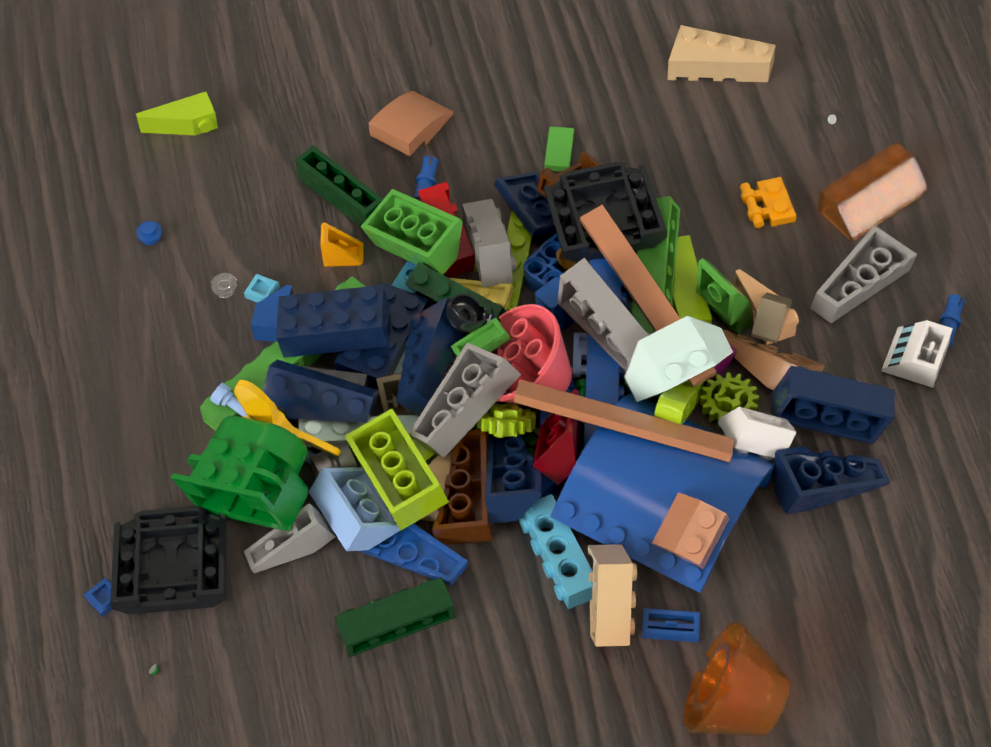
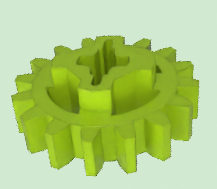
[700,372,759,427]
[476,403,536,438]

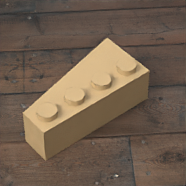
[667,25,776,82]

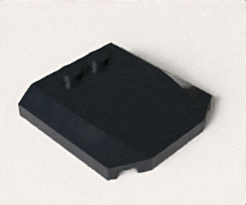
[544,162,667,263]
[110,506,226,614]

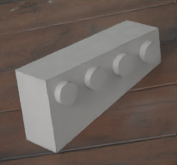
[810,225,917,323]
[557,258,650,371]
[409,343,521,458]

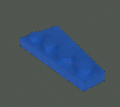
[359,524,469,586]

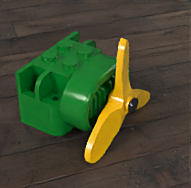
[171,380,341,532]

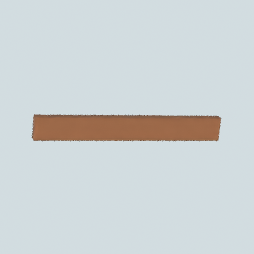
[580,205,716,388]
[513,379,734,462]

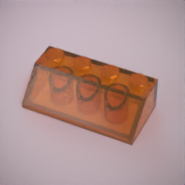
[818,141,928,241]

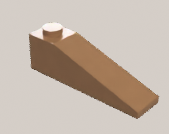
[722,329,825,390]

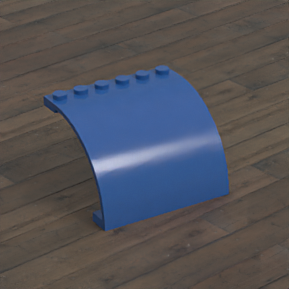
[550,393,775,593]

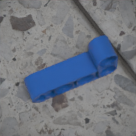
[524,233,564,293]

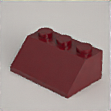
[533,389,583,485]

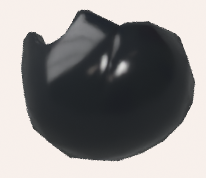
[446,294,487,333]

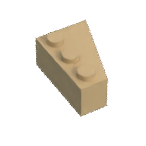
[588,544,637,647]

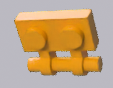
[740,177,796,228]

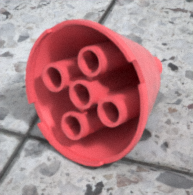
[491,304,573,404]

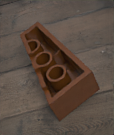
[432,429,493,545]

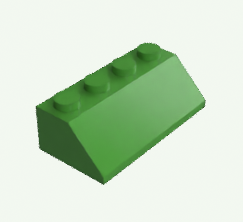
[361,189,463,275]

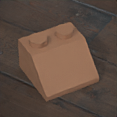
[652,492,729,569]

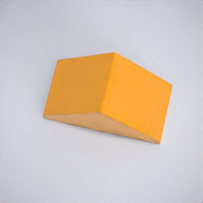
[321,222,364,267]

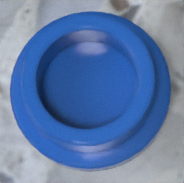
[136,221,162,245]

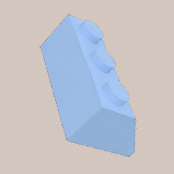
[309,467,400,551]

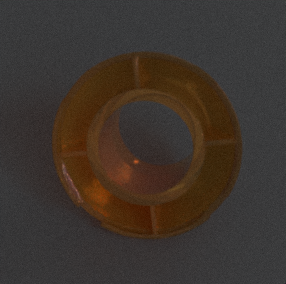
[683,622,790,736]

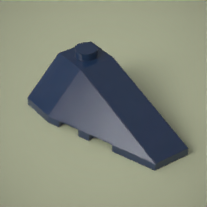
[775,447,890,514]

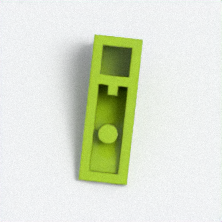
[136,92,218,135]

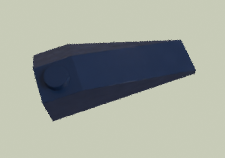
[485,434,542,523]

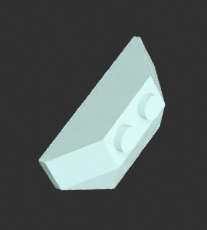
[624,316,733,402]

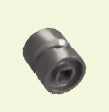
[309,442,358,478]

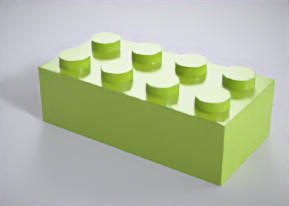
[345,409,449,531]

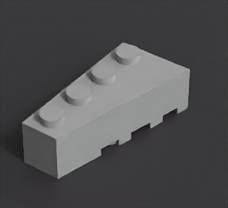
[462,199,516,288]

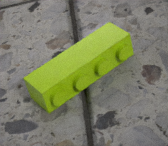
[672,235,712,324]

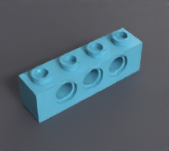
[519,494,593,609]

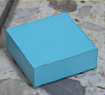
[244,274,280,303]

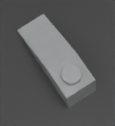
[244,503,336,573]

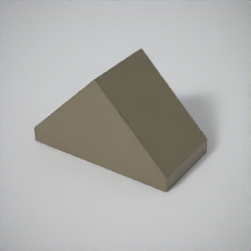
[751,292,792,344]
[376,372,412,416]

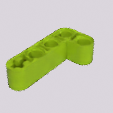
[654,380,704,425]

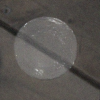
[211,273,237,298]

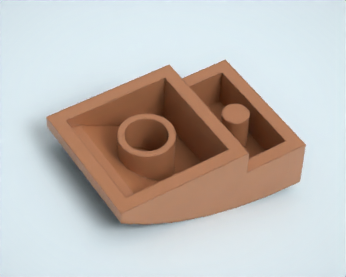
[369,91,453,156]

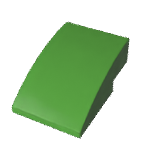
[696,258,753,334]

